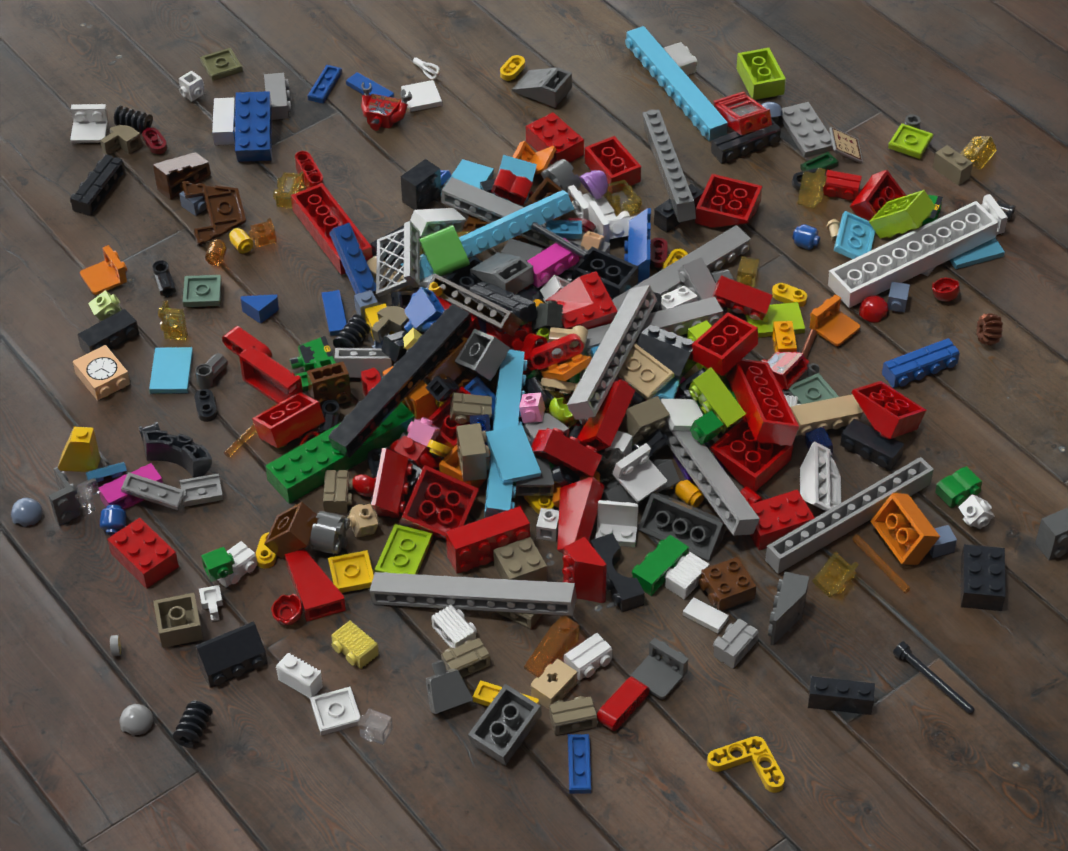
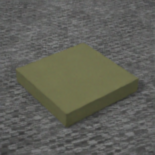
[200,48,243,81]

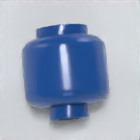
[792,224,820,250]
[100,505,127,535]

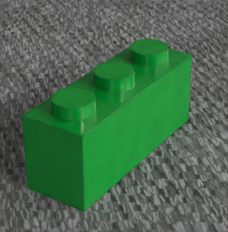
[632,535,689,596]

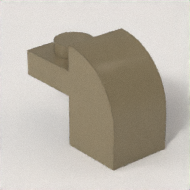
[100,125,142,155]
[372,306,409,343]

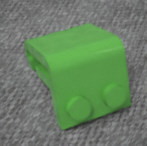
[419,225,470,277]

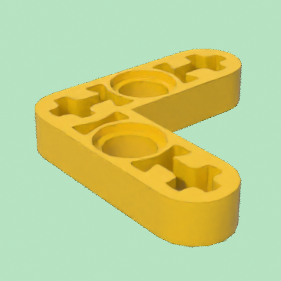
[707,736,785,793]

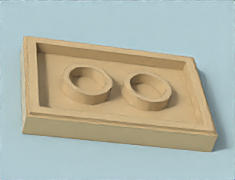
[616,343,674,400]

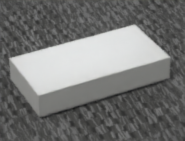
[683,597,729,633]

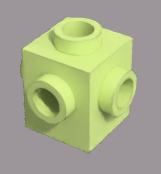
[88,290,121,321]

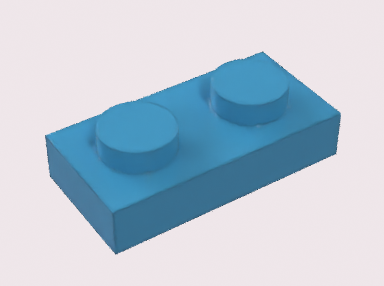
[545,220,582,239]
[86,462,127,483]

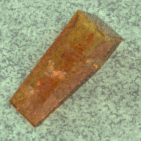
[524,615,580,678]

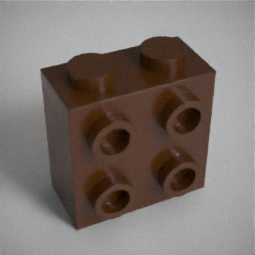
[307,361,352,409]
[699,557,756,611]

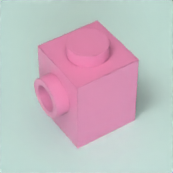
[519,393,545,423]
[407,417,440,446]

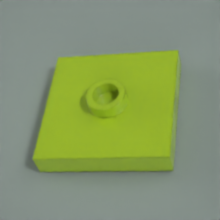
[888,123,933,159]

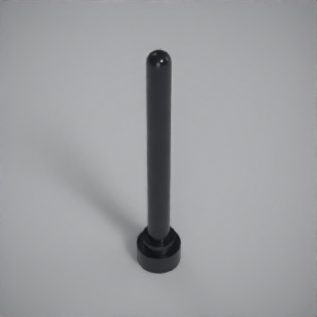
[893,641,975,714]

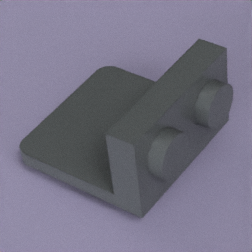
[49,467,81,526]
[631,637,689,699]

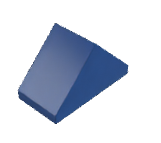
[241,295,279,324]

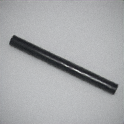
[531,222,589,260]

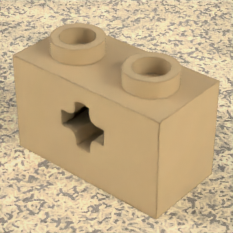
[531,659,577,709]

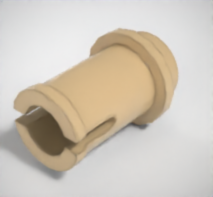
[827,219,840,242]

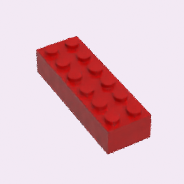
[291,183,373,275]
[726,359,799,446]

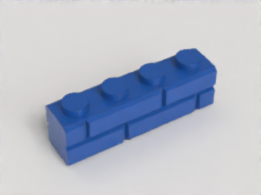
[329,223,376,295]
[882,338,960,388]

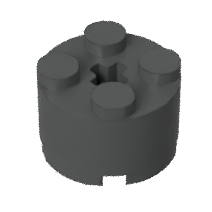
[541,159,581,193]
[310,511,350,555]

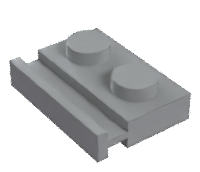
[180,473,223,507]

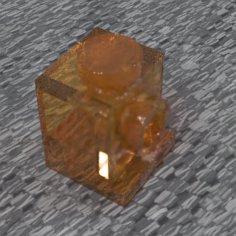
[248,218,277,247]

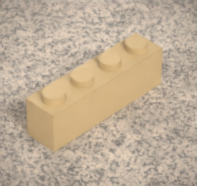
[790,395,864,436]

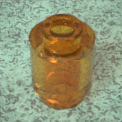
[205,239,226,266]

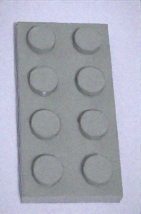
[778,102,834,157]

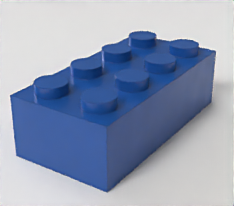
[235,91,272,162]

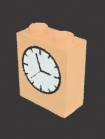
[73,345,130,401]

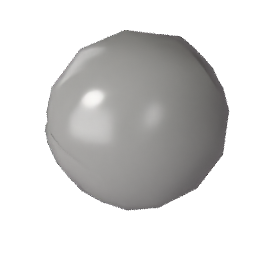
[119,704,153,736]

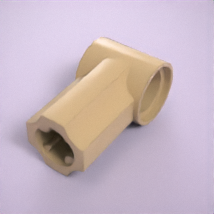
[549,326,588,348]

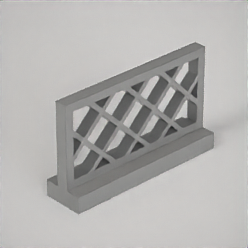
[376,221,420,297]

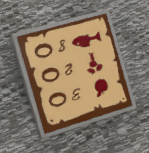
[829,127,863,163]

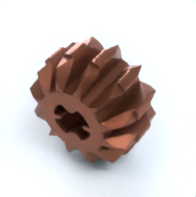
[976,313,1003,345]

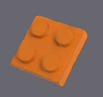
[541,354,592,381]

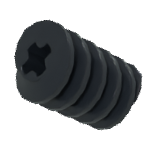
[114,105,153,134]
[333,314,371,348]
[173,700,213,748]

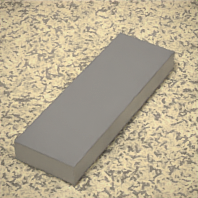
[121,472,184,510]

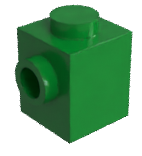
[689,410,724,445]
[201,547,235,582]

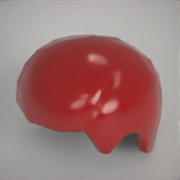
[932,277,960,302]
[859,295,888,323]
[352,474,377,497]
[271,594,303,625]

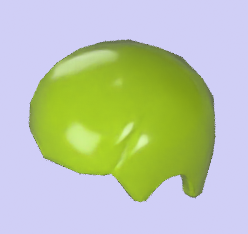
[549,398,575,425]

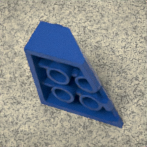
[624,208,651,285]

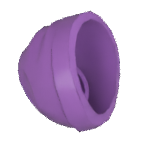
[579,170,608,200]

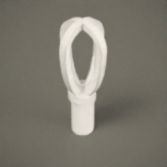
[413,58,440,80]

